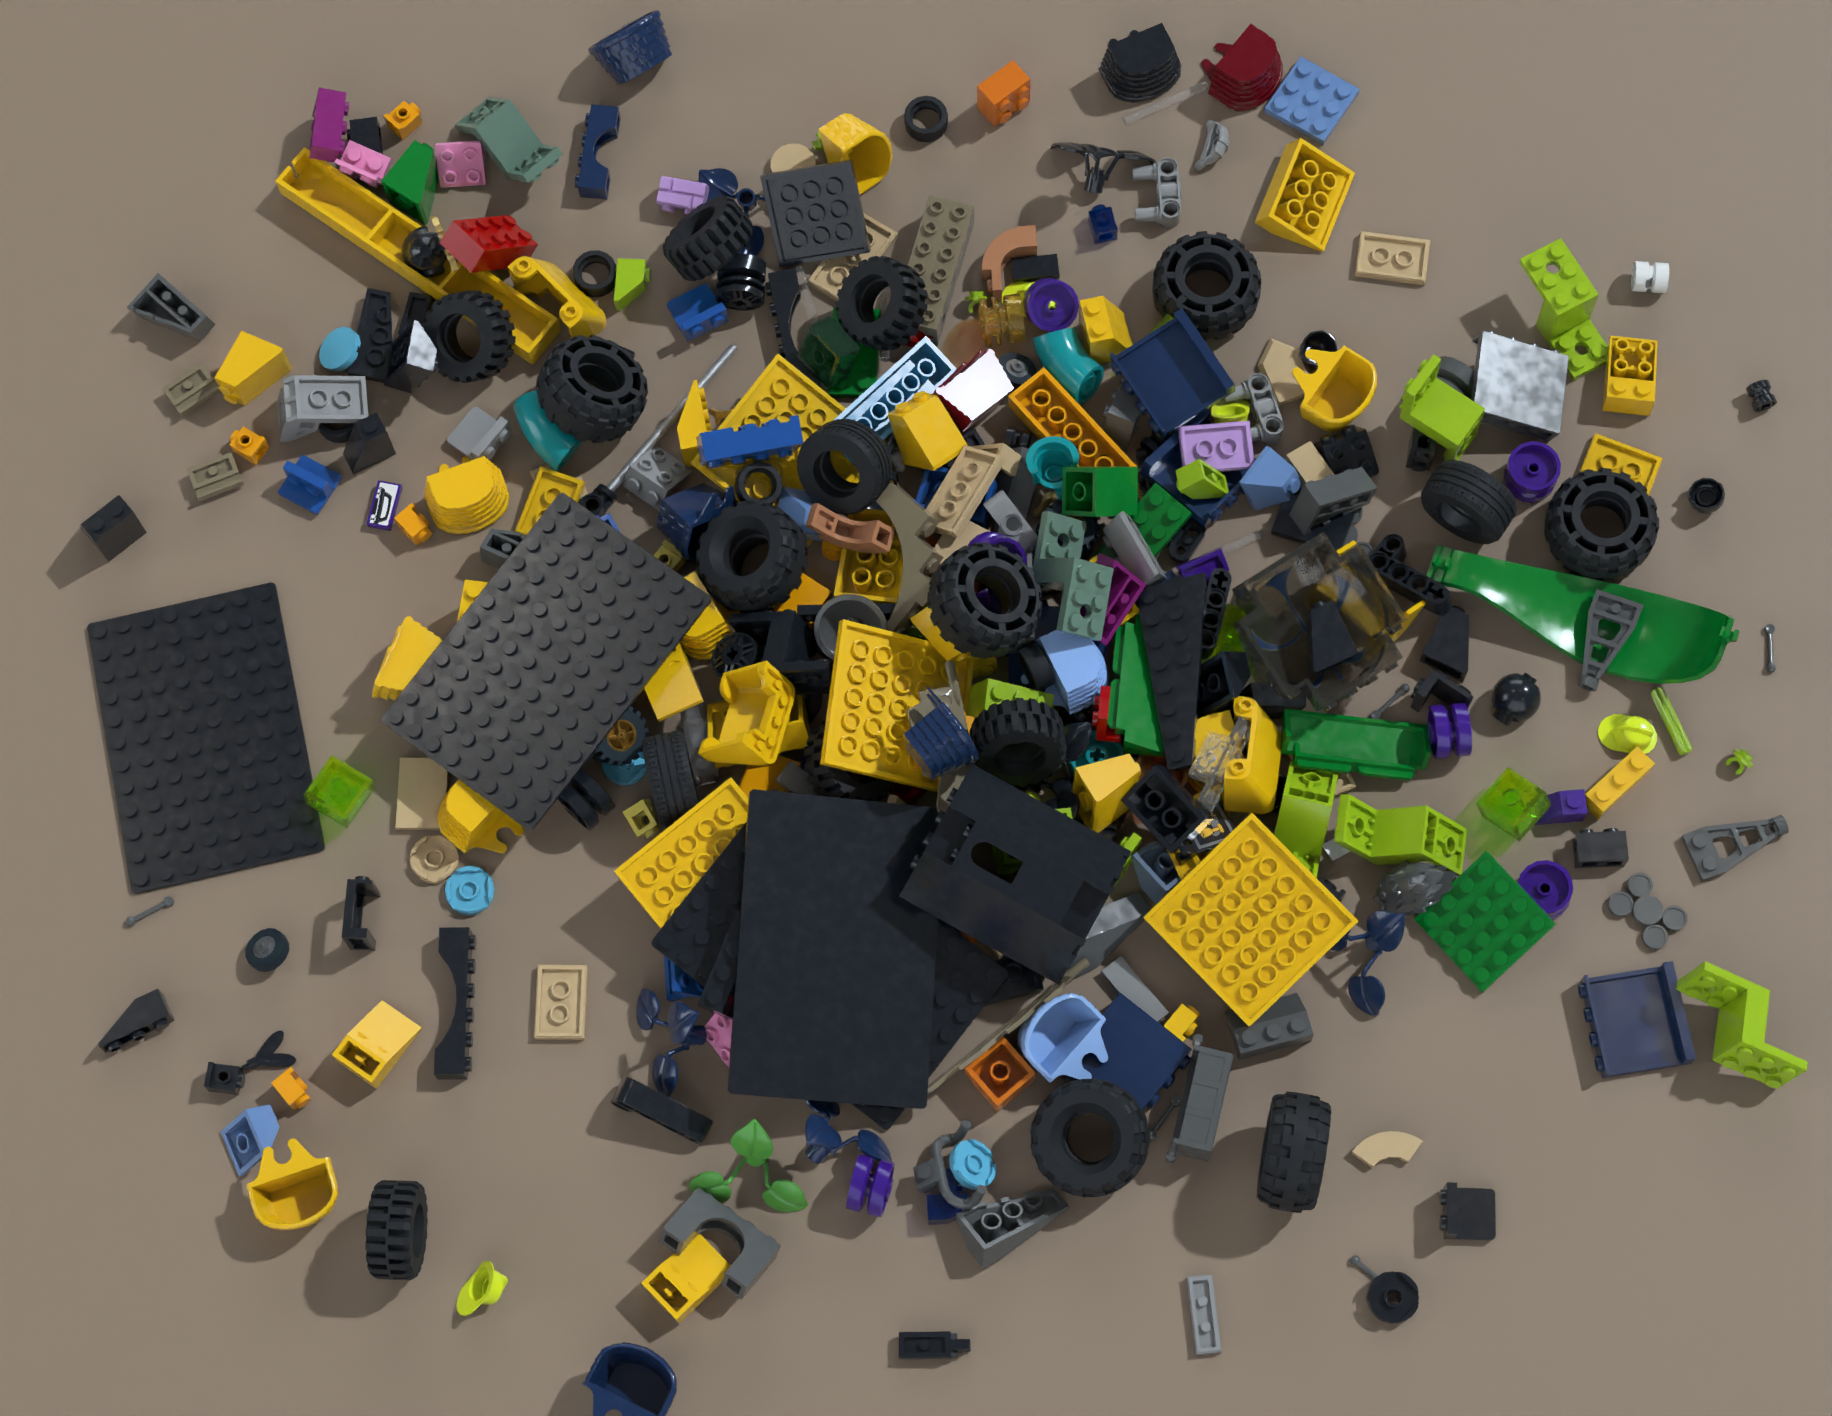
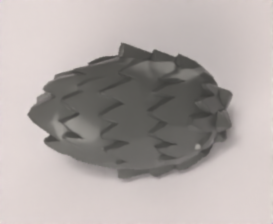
[1373,860,1456,915]

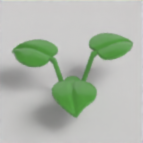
[689,1118,808,1212]

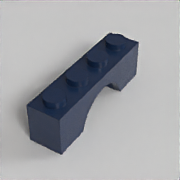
[575,104,621,200]

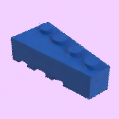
[696,415,803,468]

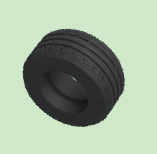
[797,419,892,515]
[1421,460,1517,544]
[642,730,700,828]

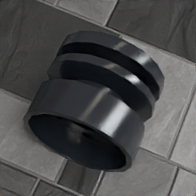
[716,253,766,311]
[711,632,765,678]

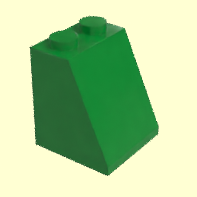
[381,140,439,226]
[1062,466,1138,517]

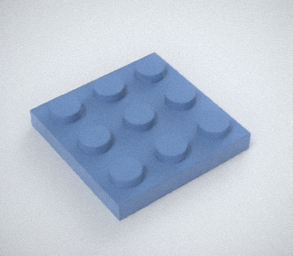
[1264,56,1360,145]

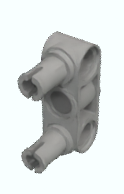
[1132,157,1181,228]
[1223,373,1284,444]
[983,490,1038,555]

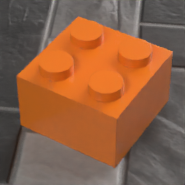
[977,60,1030,127]
[964,1036,1036,1112]

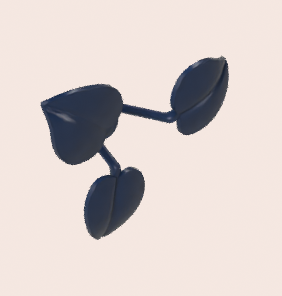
[699,168,766,256]
[1330,910,1405,1016]
[636,988,707,1098]
[805,1100,892,1164]

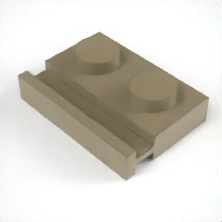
[162,363,221,417]
[187,452,244,502]

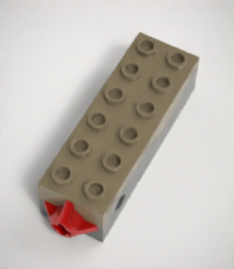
[906,196,974,347]

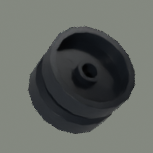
[558,769,615,831]

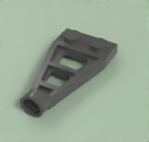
[1577,589,1643,692]
[1681,815,1789,882]

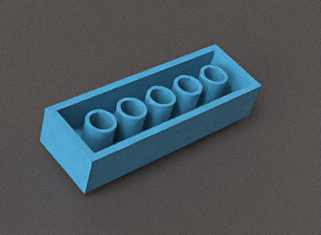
[834,336,956,466]

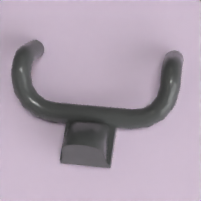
[913,1120,986,1209]

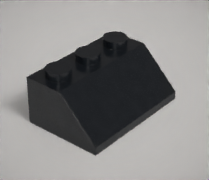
[384,320,438,394]
[1197,651,1251,720]
[1121,765,1214,854]

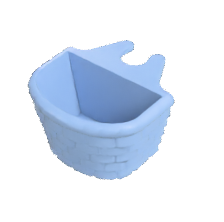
[1021,630,1109,715]
[1017,993,1108,1082]

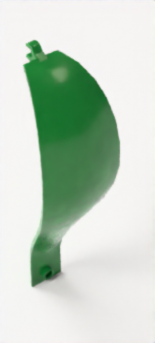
[1426,545,1740,684]

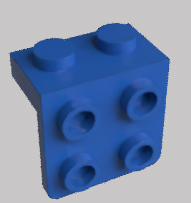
[667,284,728,342]

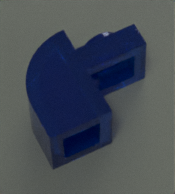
[927,1168,968,1225]

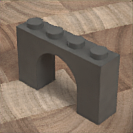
[659,1188,781,1300]

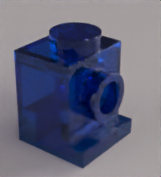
[1088,204,1118,244]

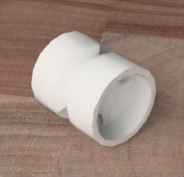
[1631,261,1669,293]

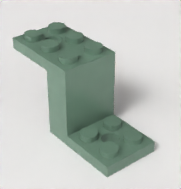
[455,97,563,183]
[1032,511,1114,641]

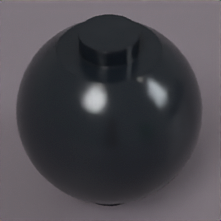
[1491,673,1541,726]

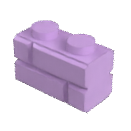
[656,176,709,215]

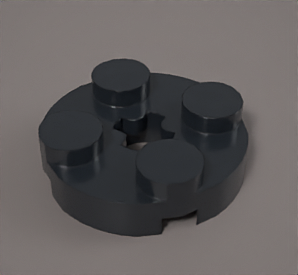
[1366,1271,1419,1324]

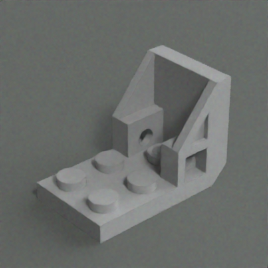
[277,375,368,442]

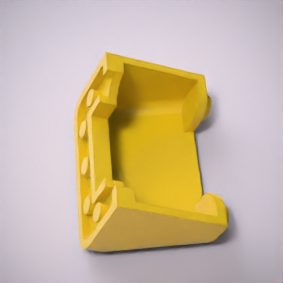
[508,256,607,339]
[698,660,795,766]
[1224,696,1282,814]

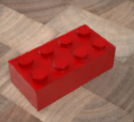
[439,215,538,273]

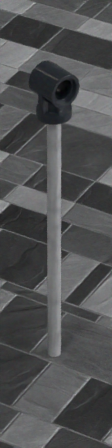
[580,343,738,517]

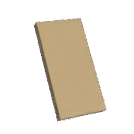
[807,213,898,302]
[926,445,1006,539]

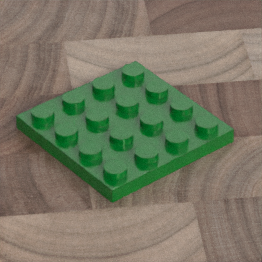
[1414,851,1557,993]

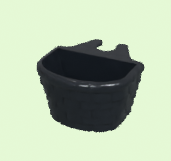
[1098,23,1181,103]

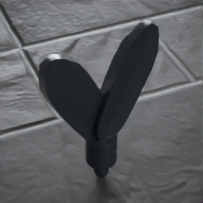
[241,1031,296,1070]

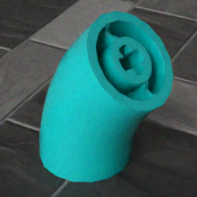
[1032,328,1104,405]
[513,390,582,471]

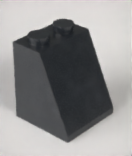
[80,495,147,562]

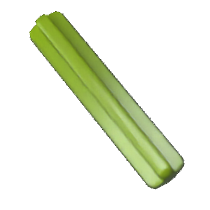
[1651,687,1692,755]

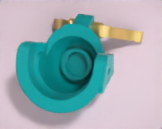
[1026,436,1079,518]

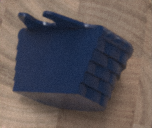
[588,10,672,84]
[657,483,739,562]
[904,687,979,781]
[582,1342,677,1416]

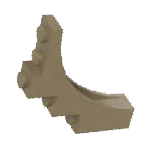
[876,482,944,635]

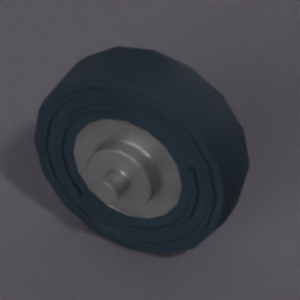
[998,352,1037,391]
[245,928,289,972]

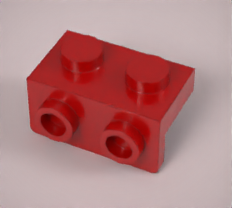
[1092,686,1121,742]

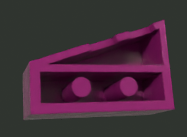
[309,87,349,162]
[1080,553,1146,646]

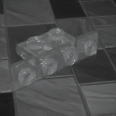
[1188,716,1251,812]

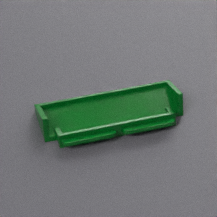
[1107,614,1164,757]
[1281,709,1431,781]

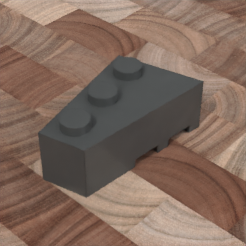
[127,273,216,341]
[1103,378,1145,453]
[1289,467,1377,536]
[480,529,526,569]

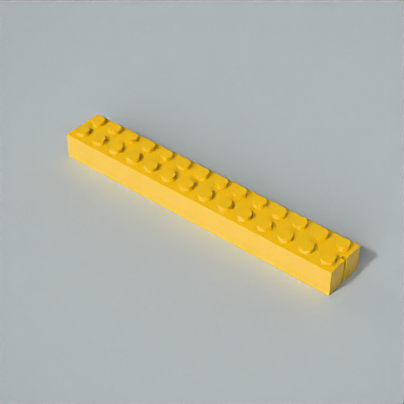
[275,147,561,365]

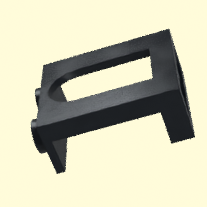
[342,876,381,951]

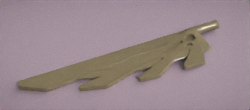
[907,661,998,877]
[927,957,1090,1094]

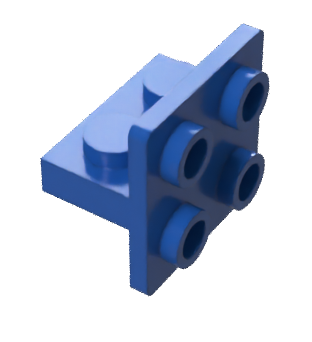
[278,455,342,515]
[664,956,704,1002]

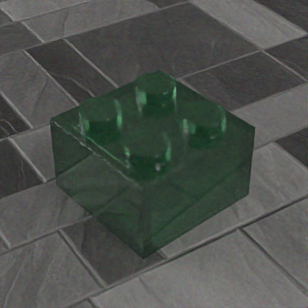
[797,316,861,389]

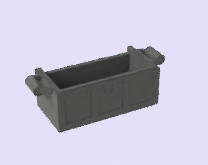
[1165,1034,1234,1165]

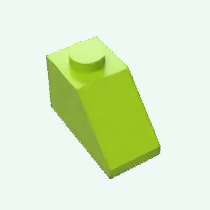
[614,258,651,311]
[1176,459,1229,499]

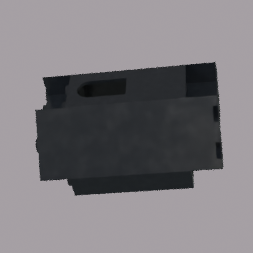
[899,764,1131,985]

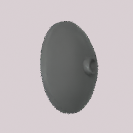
[814,594,888,661]

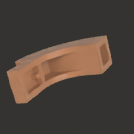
[982,225,1037,301]
[805,503,896,554]

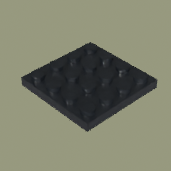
[760,159,871,267]

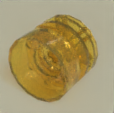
[977,293,1026,347]

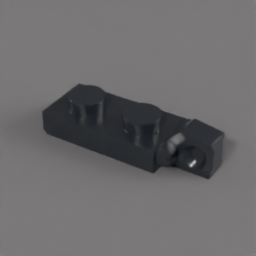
[899,1331,971,1360]

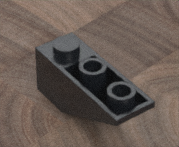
[98,989,175,1053]

